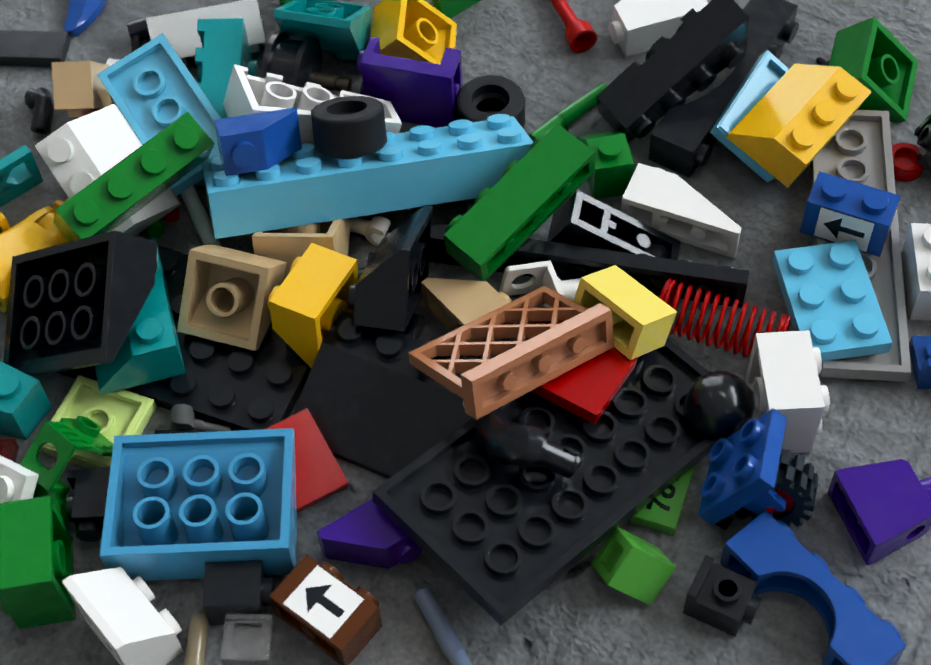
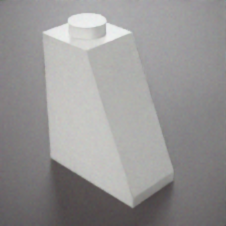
[609,0,708,57]

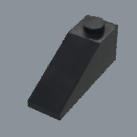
[547,190,681,260]

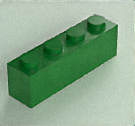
[53,112,215,242]
[444,124,595,281]

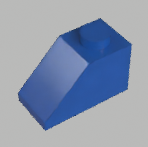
[214,107,302,176]

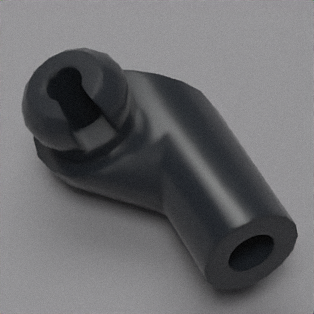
[25,87,54,134]

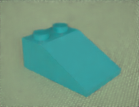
[273,0,373,60]

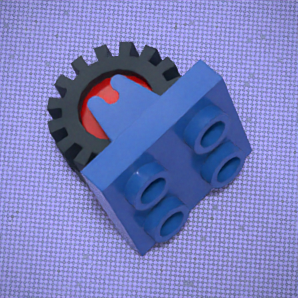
[698,408,818,527]

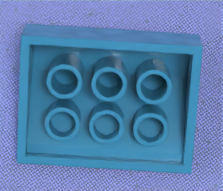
[99,428,297,581]

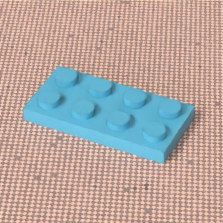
[97,33,221,196]

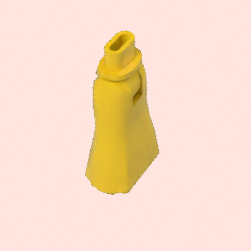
[0,198,69,313]

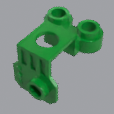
[20,416,113,525]

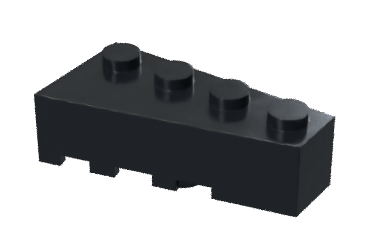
[596,0,749,143]

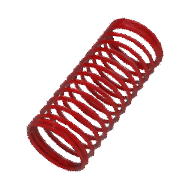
[659,278,791,358]

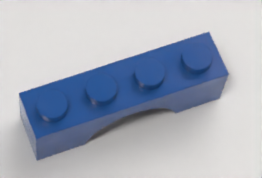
[720,511,907,665]

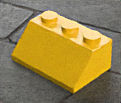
[726,64,871,188]

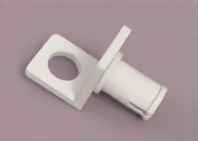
[499,260,581,323]

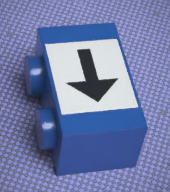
[800,171,901,257]

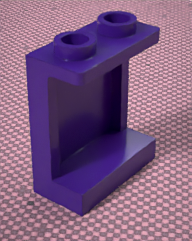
[357,37,463,128]

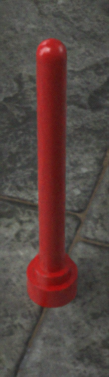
[549,0,597,53]

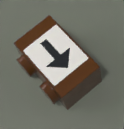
[269,554,382,665]

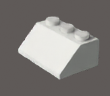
[146,0,266,65]
[35,104,181,236]

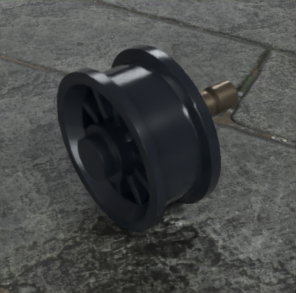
[259,31,352,92]

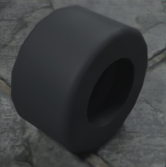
[456,75,525,129]
[311,96,387,159]

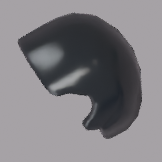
[683,370,755,439]

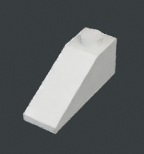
[621,163,742,258]

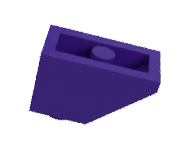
[317,499,423,569]

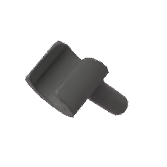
[171,404,231,432]

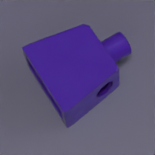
[827,459,931,566]

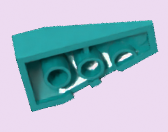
[95,238,186,395]

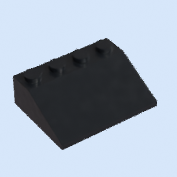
[3,231,157,376]
[293,310,473,479]

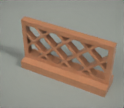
[408,286,614,420]

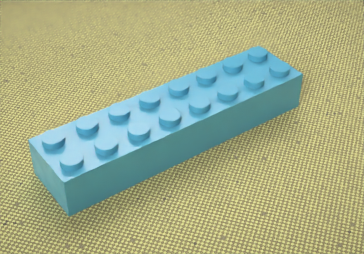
[201,114,533,239]

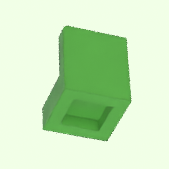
[591,528,676,605]

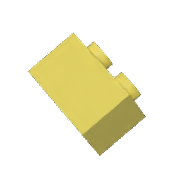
[574,265,677,360]

